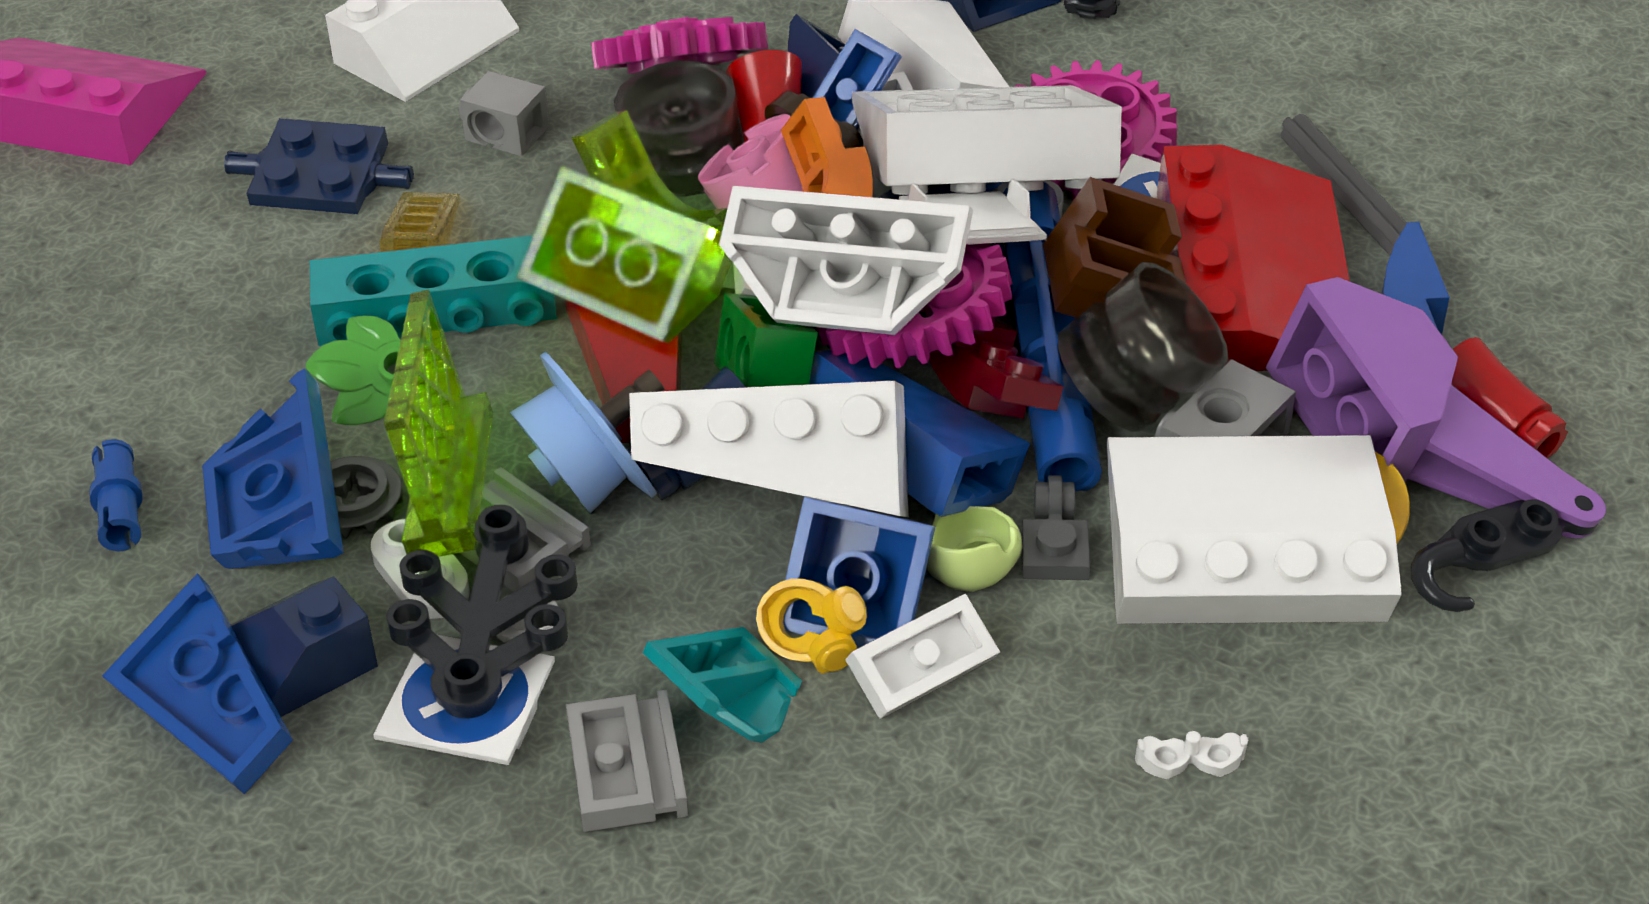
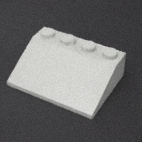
[852,85,1122,195]
[1107,435,1402,624]

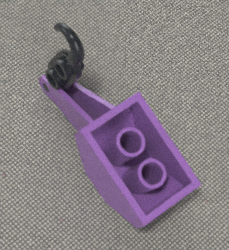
[1266,277,1606,612]

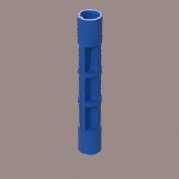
[1003,182,1102,491]

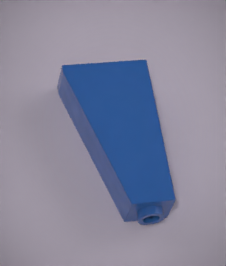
[809,350,1030,517]

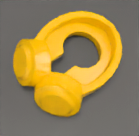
[756,579,867,674]

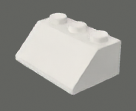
[325,0,519,102]

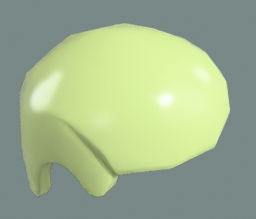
[927,506,1023,592]

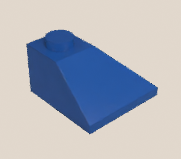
[783,496,936,648]

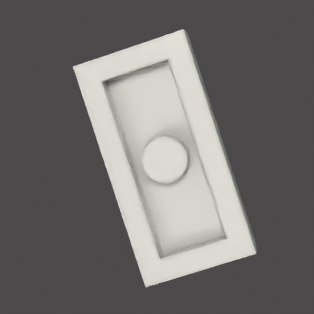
[845,593,1000,719]

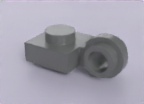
[1022,475,1090,580]

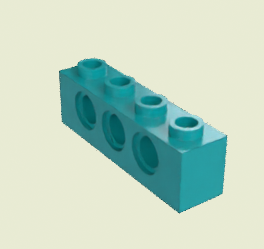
[309,234,557,346]

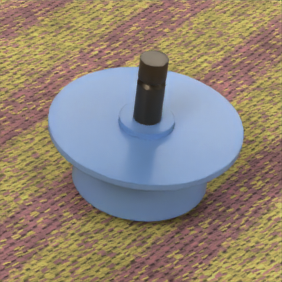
[510,352,665,514]

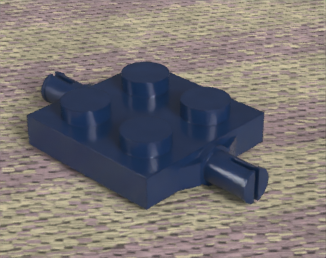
[224,118,414,214]

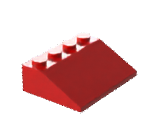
[1157,145,1350,373]

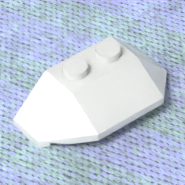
[719,186,973,335]

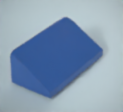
[813,29,902,130]

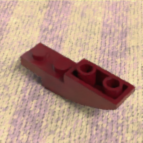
[919,311,1063,419]

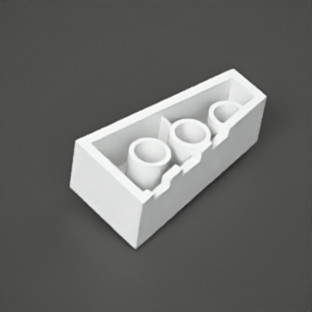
[629,381,909,517]

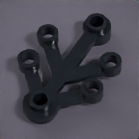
[386,505,578,719]

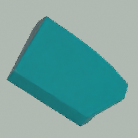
[642,627,802,743]

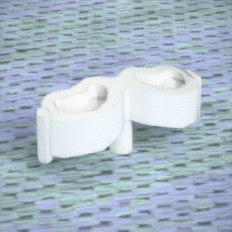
[1135,731,1248,779]

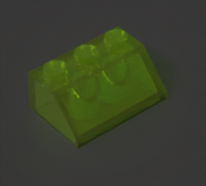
[516,166,732,343]

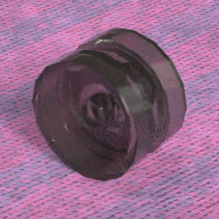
[613,60,743,197]

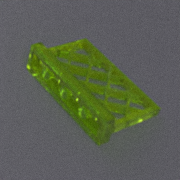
[384,289,493,557]

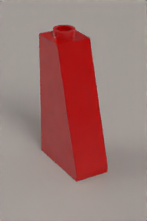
[561,256,683,443]

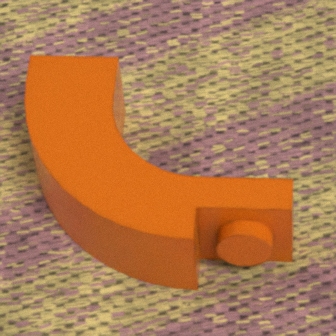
[781,97,873,197]

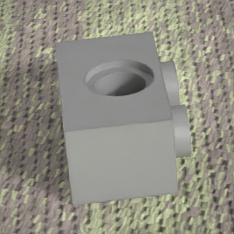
[1155,359,1296,437]

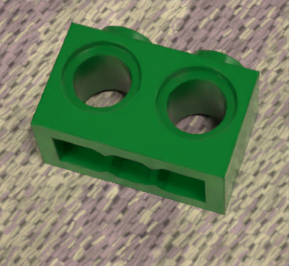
[714,293,818,388]

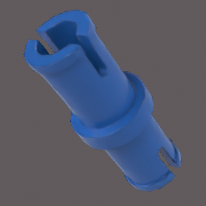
[89,439,143,551]

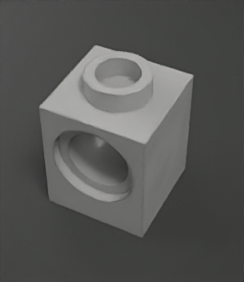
[459,71,549,156]

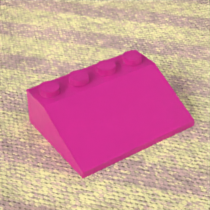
[0,37,206,165]

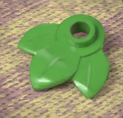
[305,316,430,425]

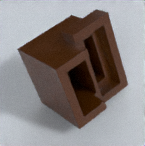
[1042,177,1190,337]

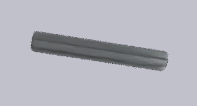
[1281,114,1407,255]

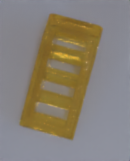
[379,192,460,252]

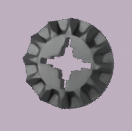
[330,456,404,539]

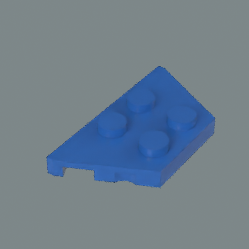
[202,368,344,569]

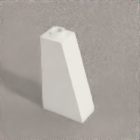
[838,0,1009,90]

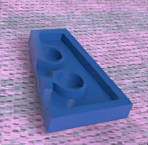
[102,573,293,794]

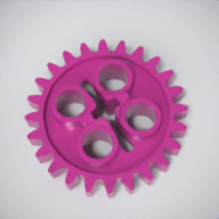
[591,17,768,74]
[1014,60,1177,200]
[816,243,1012,368]

